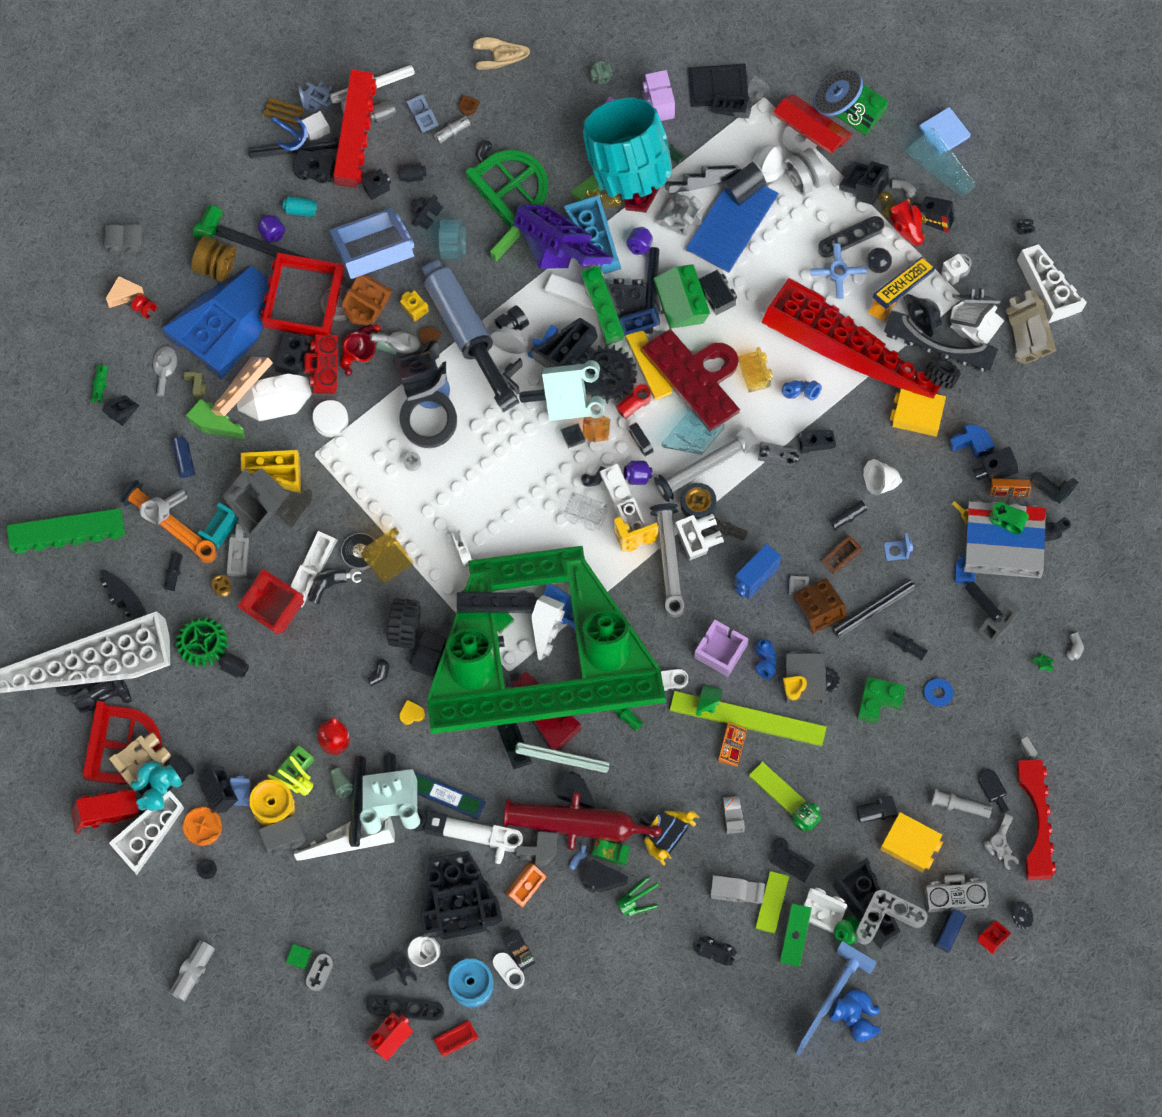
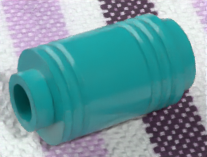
[283,196,318,218]

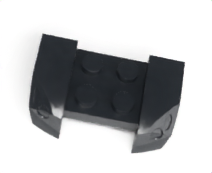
[394,340,447,401]

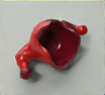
[340,324,381,376]

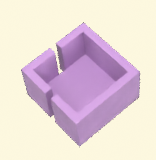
[642,70,675,121]
[695,620,748,677]

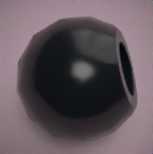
[866,247,892,273]

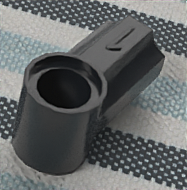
[856,796,898,823]

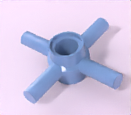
[810,243,867,299]

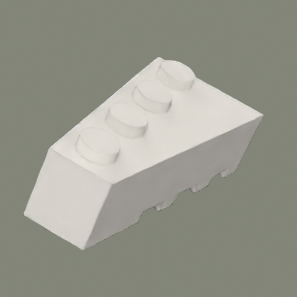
[1017,244,1087,323]
[109,791,184,875]

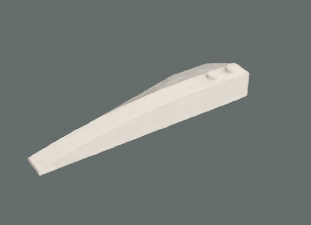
[0,611,170,693]

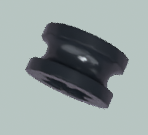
[1017,219,1035,235]

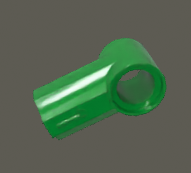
[193,205,223,240]

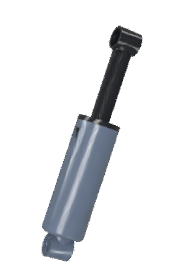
[421,258,520,413]

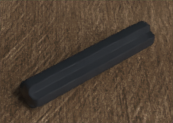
[965,581,1003,623]

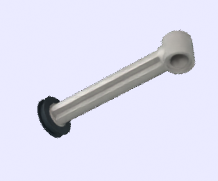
[654,427,760,502]
[649,503,684,618]

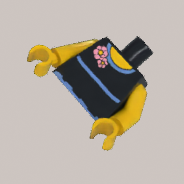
[639,811,699,865]

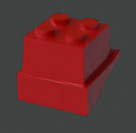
[237,569,305,634]

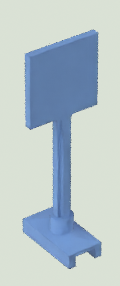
[796,941,877,1056]

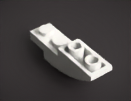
[599,464,647,533]

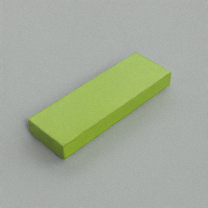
[749,762,806,815]
[756,871,789,934]

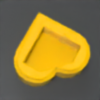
[783,676,807,700]
[399,700,425,725]

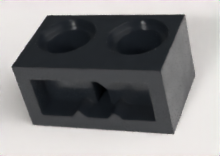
[274,332,310,375]

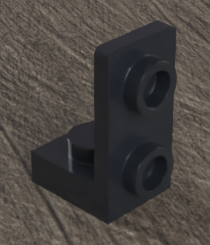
[1031,472,1079,504]

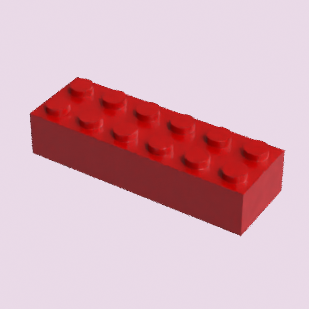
[334,69,377,188]

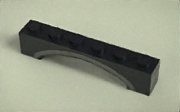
[884,310,998,372]

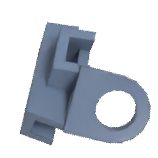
[298,82,332,114]

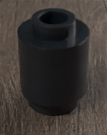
[399,162,427,183]
[219,653,249,679]

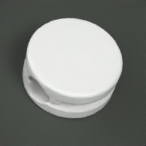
[313,400,349,437]

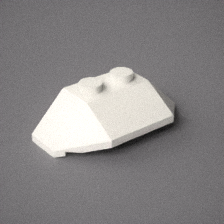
[237,374,312,421]

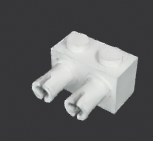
[675,513,724,561]

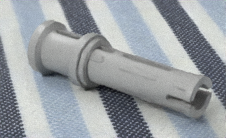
[931,788,992,819]

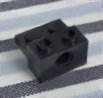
[839,161,889,205]

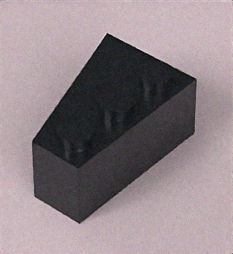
[531,318,598,368]

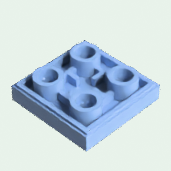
[919,107,971,155]

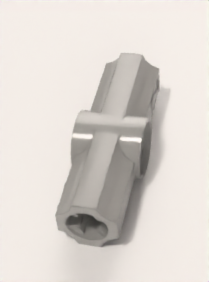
[169,940,215,1002]

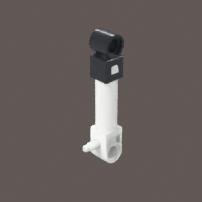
[411,808,523,864]

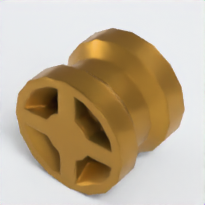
[211,575,232,597]

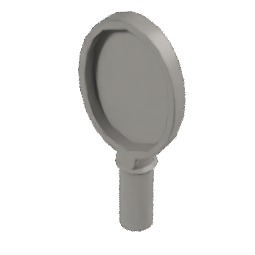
[370,331,420,354]
[153,346,177,396]

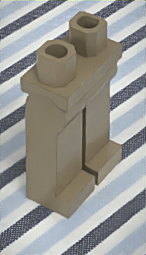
[1006,290,1057,364]

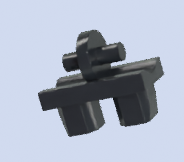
[410,195,443,230]

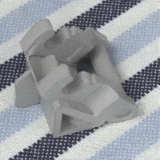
[656,192,702,236]

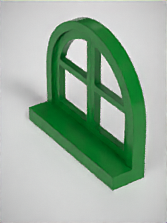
[465,150,548,229]

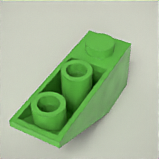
[186,399,246,440]

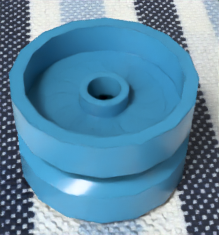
[448,959,494,1007]

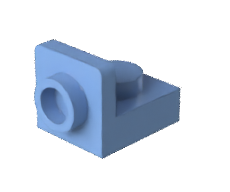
[230,776,252,806]

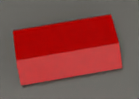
[773,94,853,155]

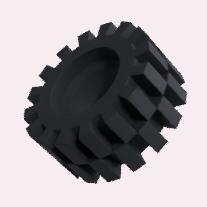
[924,356,961,389]

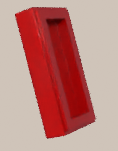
[434,1020,478,1057]

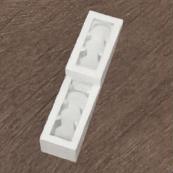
[291,531,338,607]

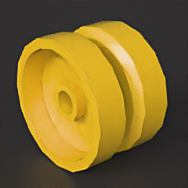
[249,780,295,827]

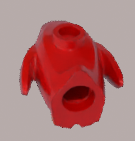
[890,199,925,246]

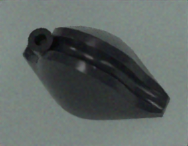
[903,294,942,337]

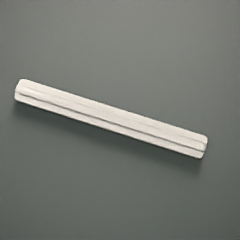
[330,65,414,104]

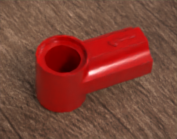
[615,384,651,419]

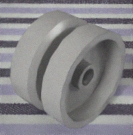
[785,148,828,196]

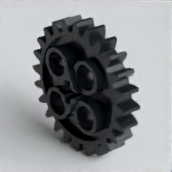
[580,344,637,404]

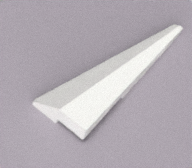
[294,816,395,860]

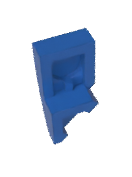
[528,325,558,359]
[955,554,975,584]

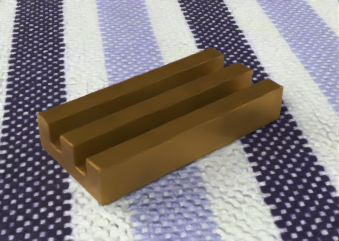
[263,98,304,126]

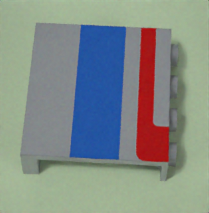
[964,500,1046,578]

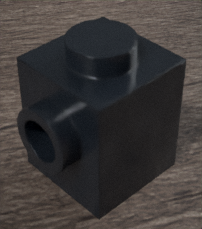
[361,169,391,200]

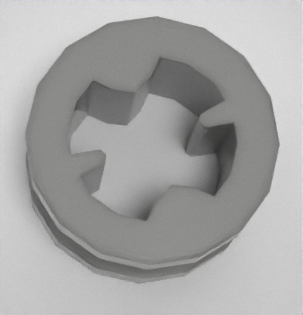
[404,452,421,471]

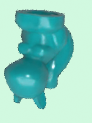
[130,761,182,811]

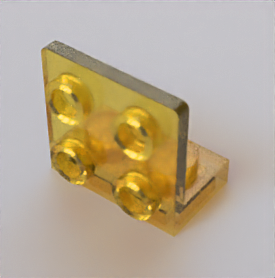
[361,527,414,584]

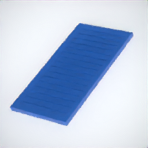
[686,186,779,273]

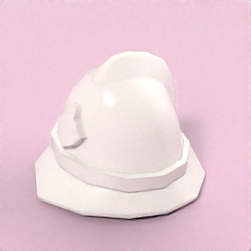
[753,145,786,182]
[863,459,902,495]

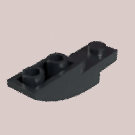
[99,569,147,620]

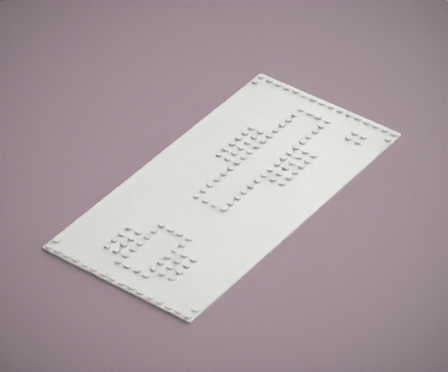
[315,98,960,671]

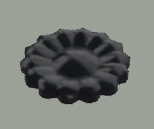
[826,667,840,694]
[1012,902,1034,929]

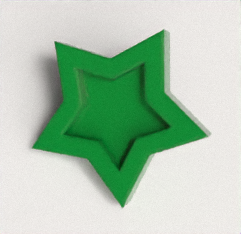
[1032,653,1054,672]

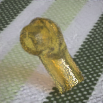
[879,192,895,219]

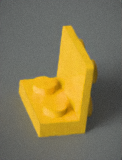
[614,517,658,552]

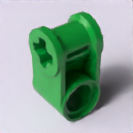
[989,502,1029,535]

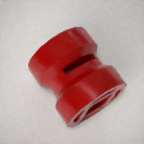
[131,294,157,319]

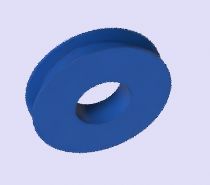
[924,679,954,707]

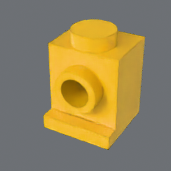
[400,290,429,322]

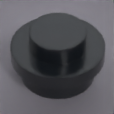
[197,860,217,879]

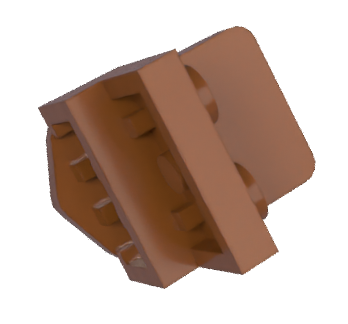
[341,274,393,326]

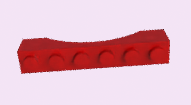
[1017,760,1056,880]

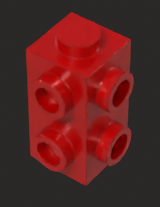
[365,1012,413,1061]

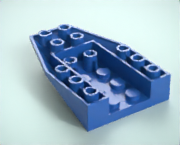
[162,266,280,380]

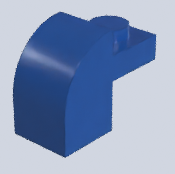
[949,425,995,459]

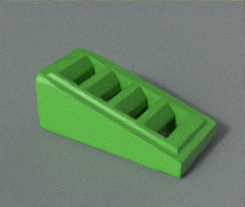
[273,745,314,785]

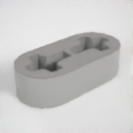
[306,954,333,991]

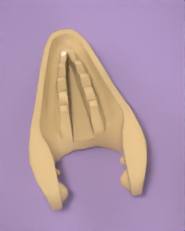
[473,37,530,70]

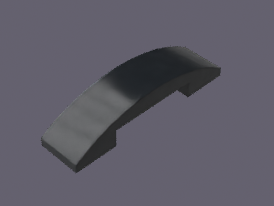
[497,723,532,770]

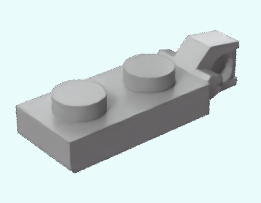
[227,524,250,577]

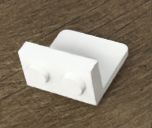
[804,888,847,934]

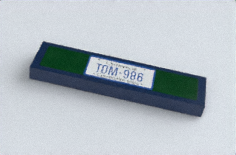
[414,772,486,820]

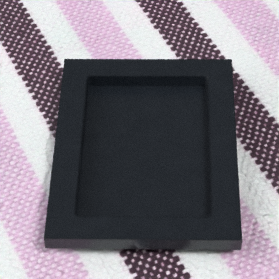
[688,64,749,107]

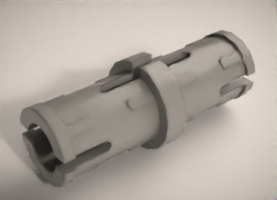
[434,116,471,144]

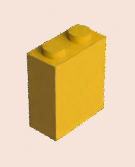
[890,389,946,437]
[881,812,943,873]

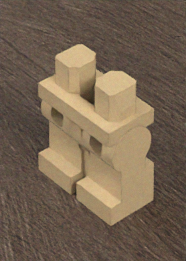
[109,733,171,791]

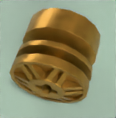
[191,235,237,283]

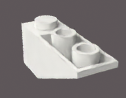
[531,595,564,660]

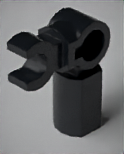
[371,953,417,986]

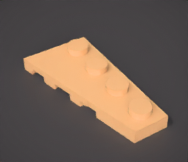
[211,357,273,416]

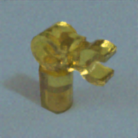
[585,187,621,209]

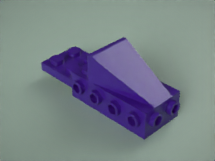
[513,205,613,269]

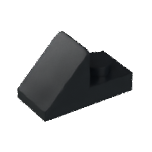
[102,395,140,426]

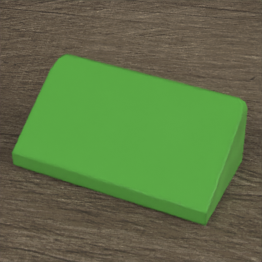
[571,174,601,201]

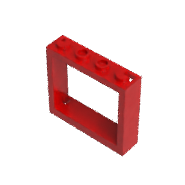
[260,253,344,337]

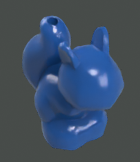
[829,989,881,1042]

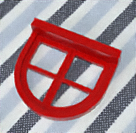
[82,701,162,785]

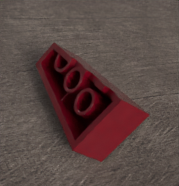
[512,671,581,751]

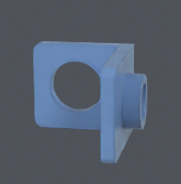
[884,533,913,561]

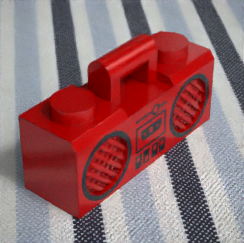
[304,334,338,394]

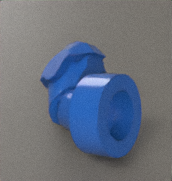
[782,380,822,401]
[755,639,777,680]

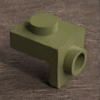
[184,370,207,400]

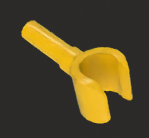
[952,501,968,524]

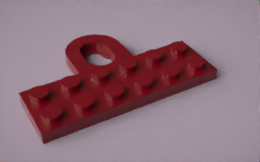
[640,329,740,432]

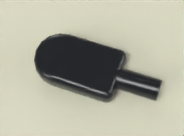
[978,769,1009,814]

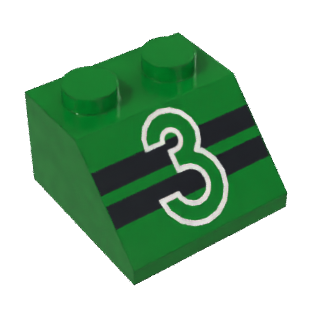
[836,84,888,136]

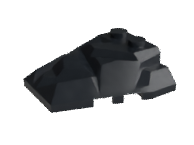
[420,851,502,940]

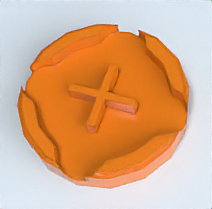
[182,807,222,846]

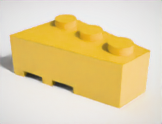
[241,450,301,493]

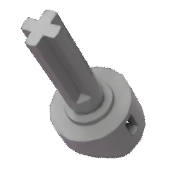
[140,490,187,525]

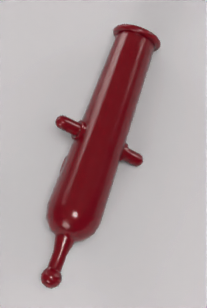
[503,792,662,850]

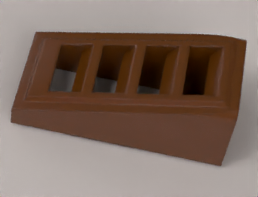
[821,535,863,574]

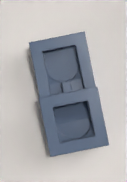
[406,94,439,133]

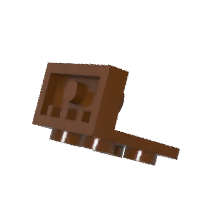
[793,578,847,634]

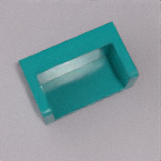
[197,502,239,549]

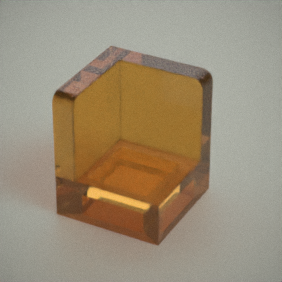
[583,415,610,443]

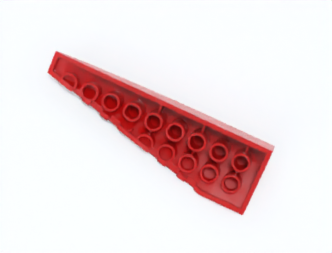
[761,278,940,399]

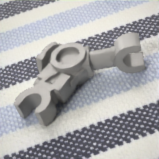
[984,814,1019,870]

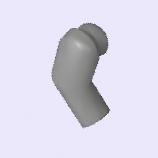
[892,180,917,198]
[1066,632,1084,661]

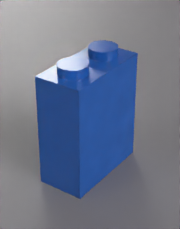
[734,544,781,600]

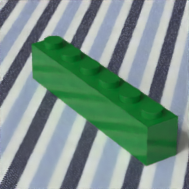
[7,508,126,554]

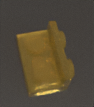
[738,347,773,393]

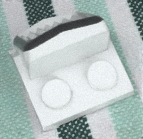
[950,302,1004,346]

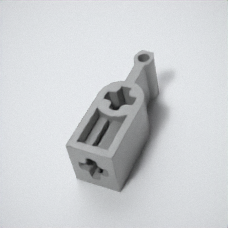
[711,875,765,904]

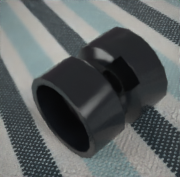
[494,305,530,331]

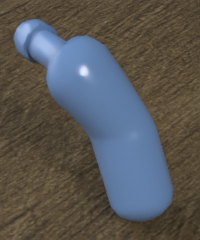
[569,844,587,870]

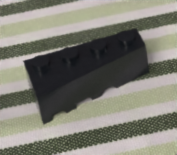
[832,858,900,949]

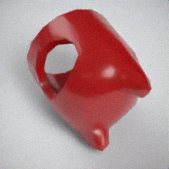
[317,717,350,755]

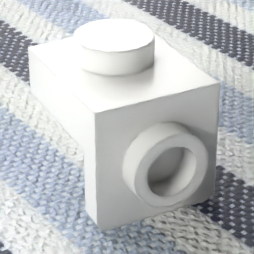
[941,254,969,285]

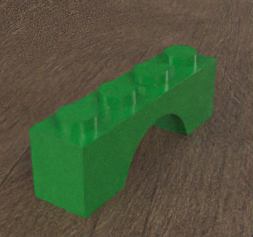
[581,266,624,345]

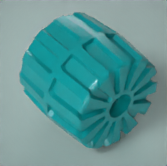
[582,97,672,199]

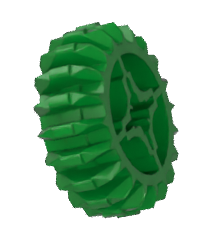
[175,616,228,668]

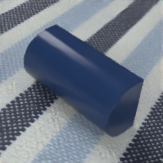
[619,306,660,336]
[171,436,196,478]
[934,909,966,953]

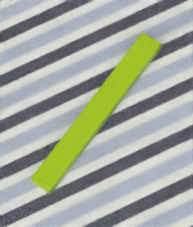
[670,691,827,746]

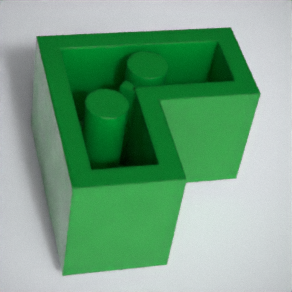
[858,677,906,724]

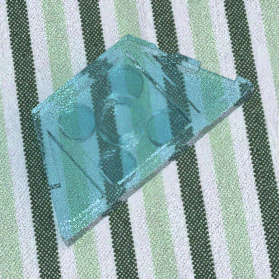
[661,409,725,455]

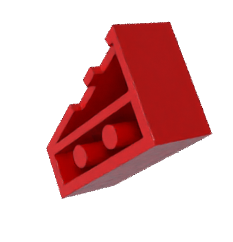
[71,789,139,834]

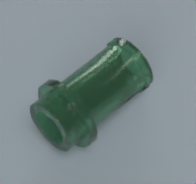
[668,144,686,165]

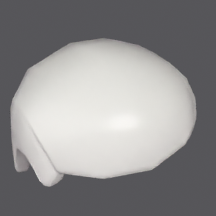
[408,936,441,967]

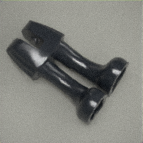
[72,679,132,713]

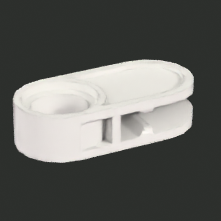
[451,530,472,567]
[661,669,688,691]
[493,953,525,989]

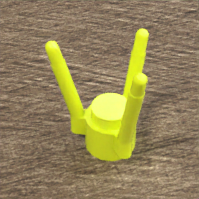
[267,756,313,796]

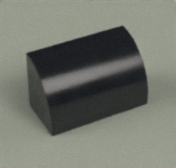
[724,161,767,206]

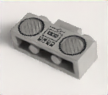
[925,874,989,913]

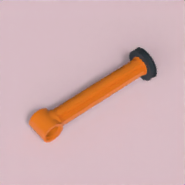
[120,480,217,564]

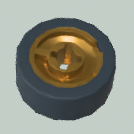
[680,483,717,519]

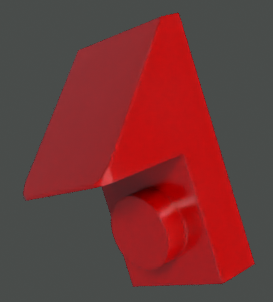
[977,920,1011,954]

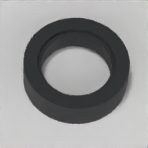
[399,391,457,448]

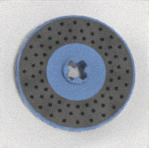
[814,69,863,116]

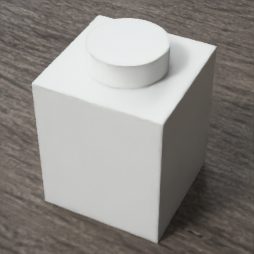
[300,111,330,140]

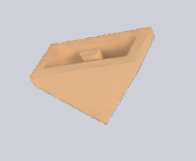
[106,276,144,308]

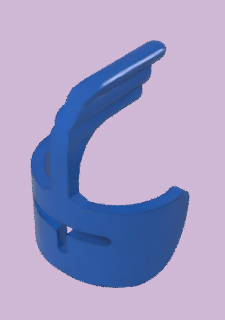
[272,116,307,150]

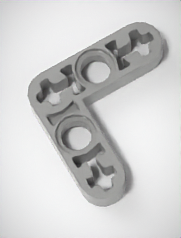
[855,890,927,944]

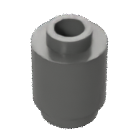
[369,101,396,124]

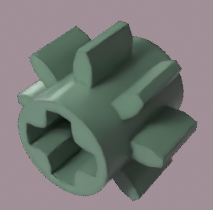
[590,61,613,84]

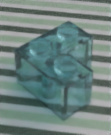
[439,220,467,261]

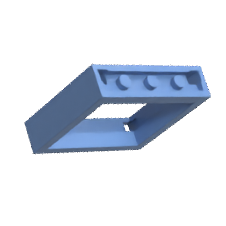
[329,208,414,279]

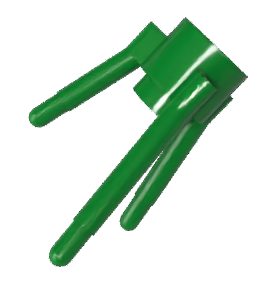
[617,877,659,917]

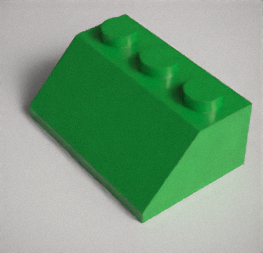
[653,264,710,329]

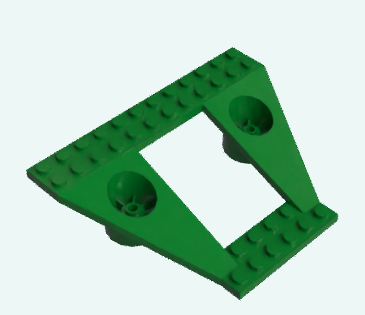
[427,545,666,734]

